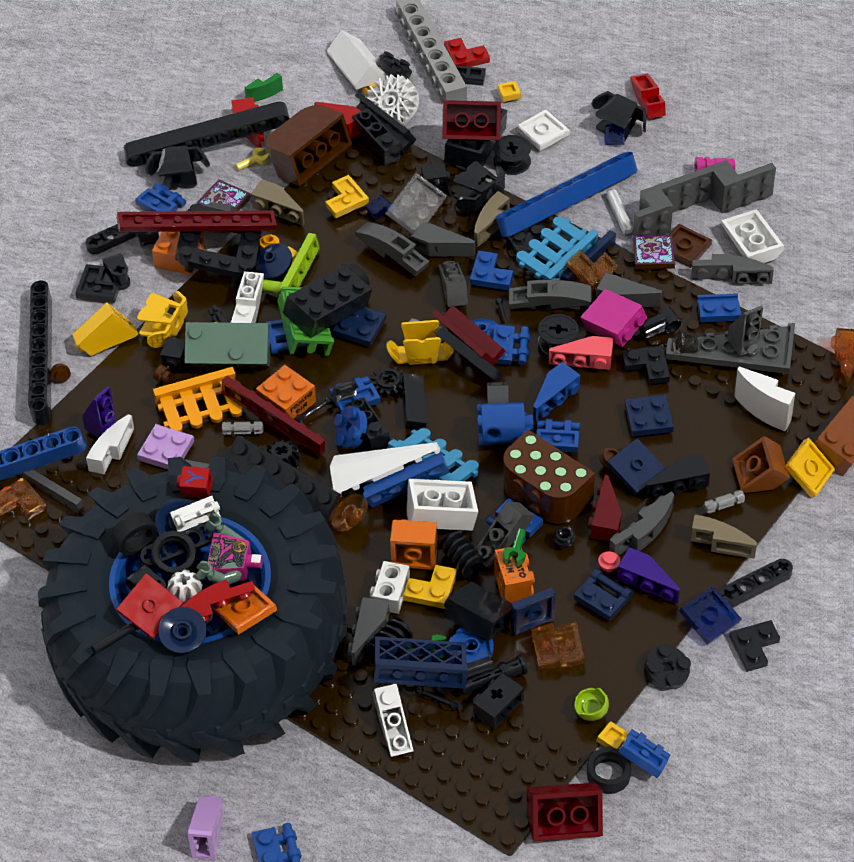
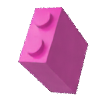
[580,289,647,347]

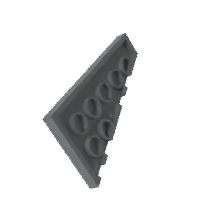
[666,323,795,374]

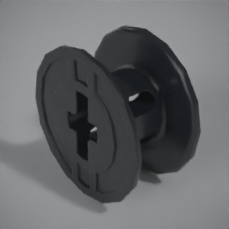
[493,135,531,175]
[538,314,579,356]

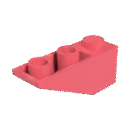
[549,336,613,370]

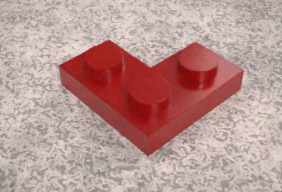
[444,38,490,67]

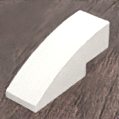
[86,414,134,474]

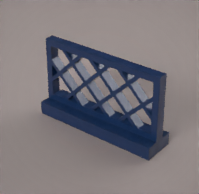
[374,636,468,689]

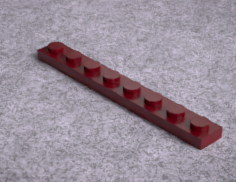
[116,210,277,232]

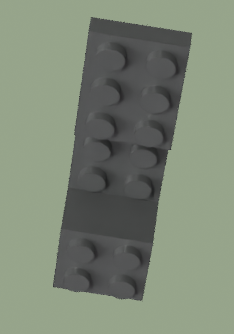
[633,160,776,235]

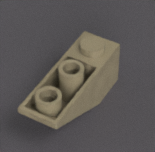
[251,179,304,226]

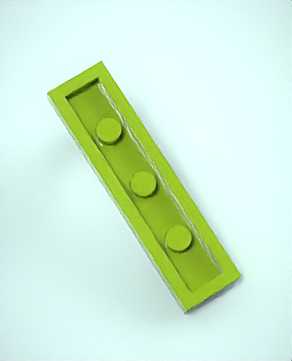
[262,233,320,294]

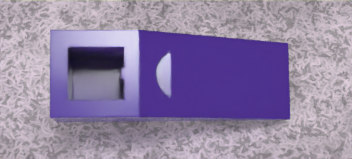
[82,386,116,438]
[617,547,680,604]

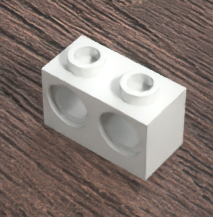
[369,561,410,614]

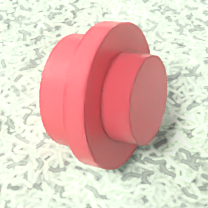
[598,551,620,573]

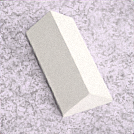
[327,30,390,90]

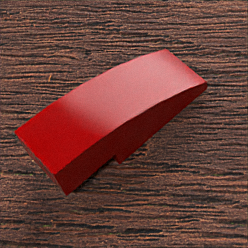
[630,73,666,119]

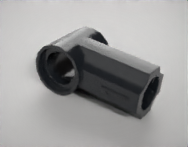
[639,306,682,338]

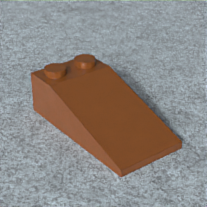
[814,396,854,476]

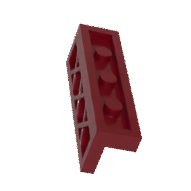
[432,305,506,366]

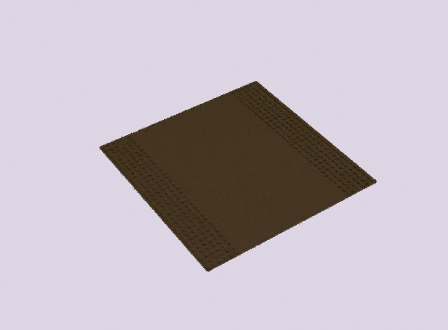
[0,134,854,856]

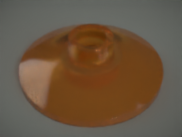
[332,494,368,531]

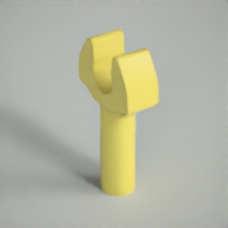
[235,148,270,171]

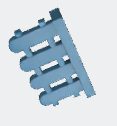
[516,217,598,280]
[387,428,479,481]

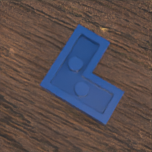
[470,251,513,290]

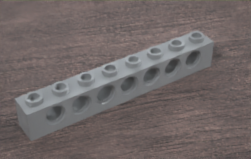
[394,0,467,101]

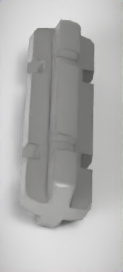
[222,421,263,435]
[704,490,745,513]

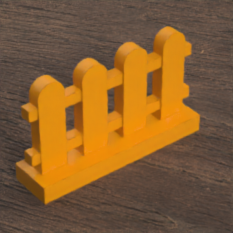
[153,367,243,432]

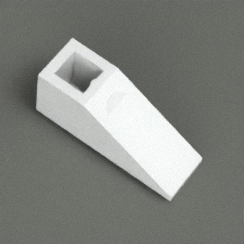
[372,684,413,757]

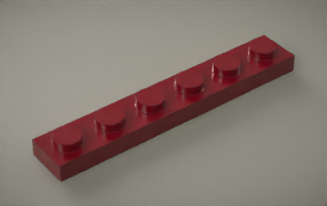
[222,376,325,457]

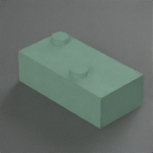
[185,322,270,367]

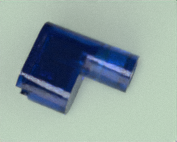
[366,195,402,221]

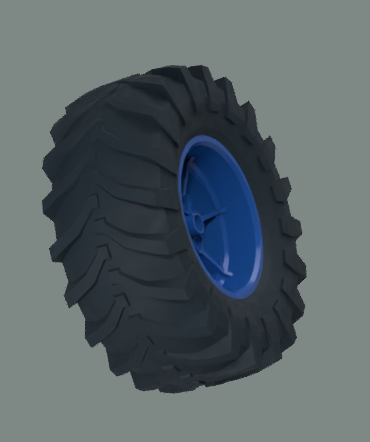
[38,456,347,763]

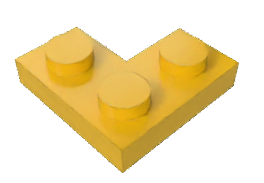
[325,175,369,218]
[403,565,457,609]

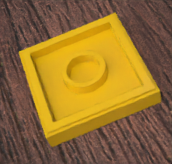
[785,438,835,498]

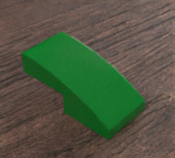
[244,73,283,102]

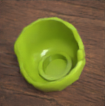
[574,688,609,722]

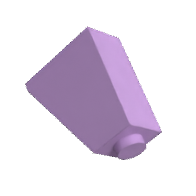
[188,795,224,860]

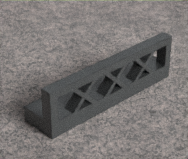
[16,469,84,514]

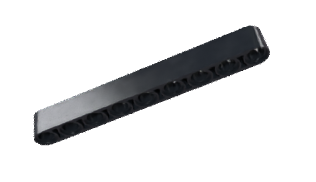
[123,101,290,167]
[28,280,52,425]

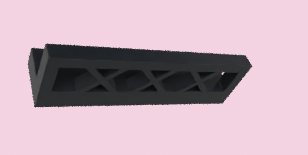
[355,91,416,154]

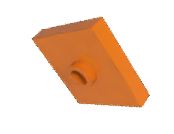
[212,585,277,635]

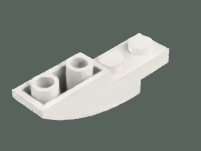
[231,271,264,323]

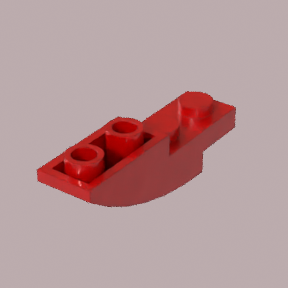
[181,579,255,621]

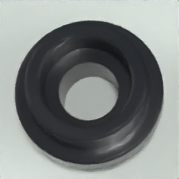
[553,527,575,547]

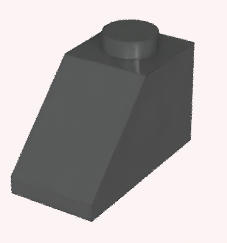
[487,382,509,404]

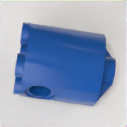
[477,402,533,446]

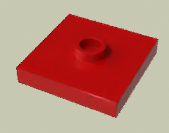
[116,573,183,640]

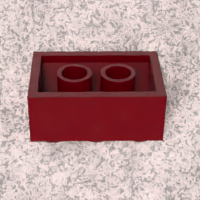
[442,100,501,141]
[526,782,603,841]

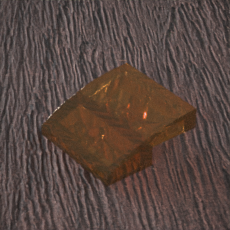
[531,621,586,669]

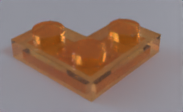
[565,249,619,293]
[0,477,47,519]

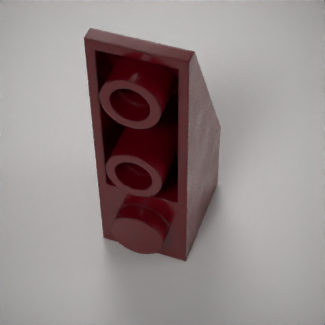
[588,475,622,542]

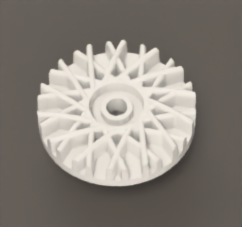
[365,74,419,125]

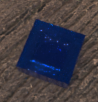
[604,124,625,145]

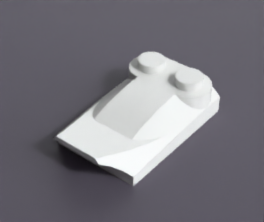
[721,209,784,263]

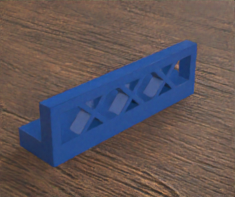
[363,451,450,508]

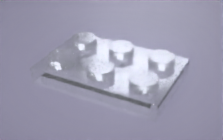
[385,173,447,234]

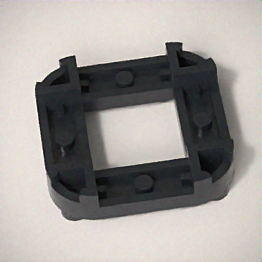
[175,204,262,283]

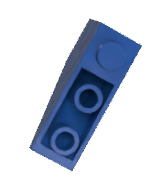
[533,362,580,422]

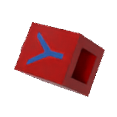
[177,466,213,498]

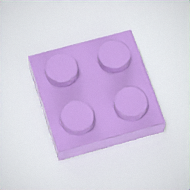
[137,424,194,469]

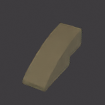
[474,191,510,248]
[691,515,757,559]

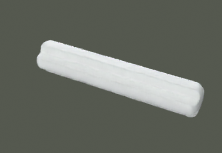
[607,189,633,235]

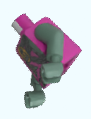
[197,513,263,585]

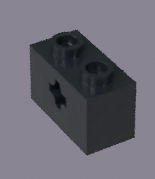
[473,673,524,730]

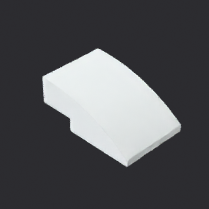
[734,367,795,431]

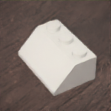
[407,479,478,531]

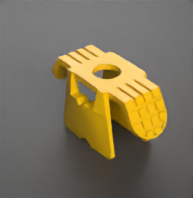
[137,291,188,348]
[387,320,454,365]

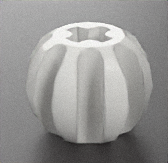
[167,570,202,605]

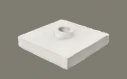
[516,110,570,151]

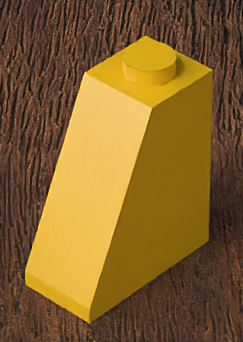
[72,302,139,356]

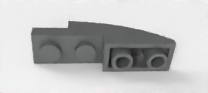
[354,222,429,276]
[691,254,774,285]
[509,280,592,309]
[609,491,674,555]

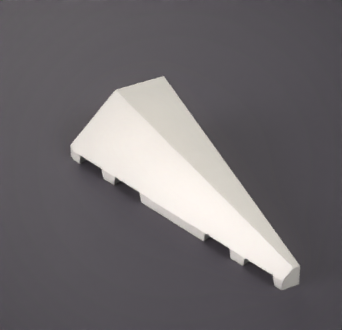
[330,442,440,494]

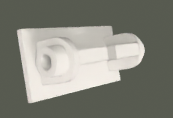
[170,496,221,532]

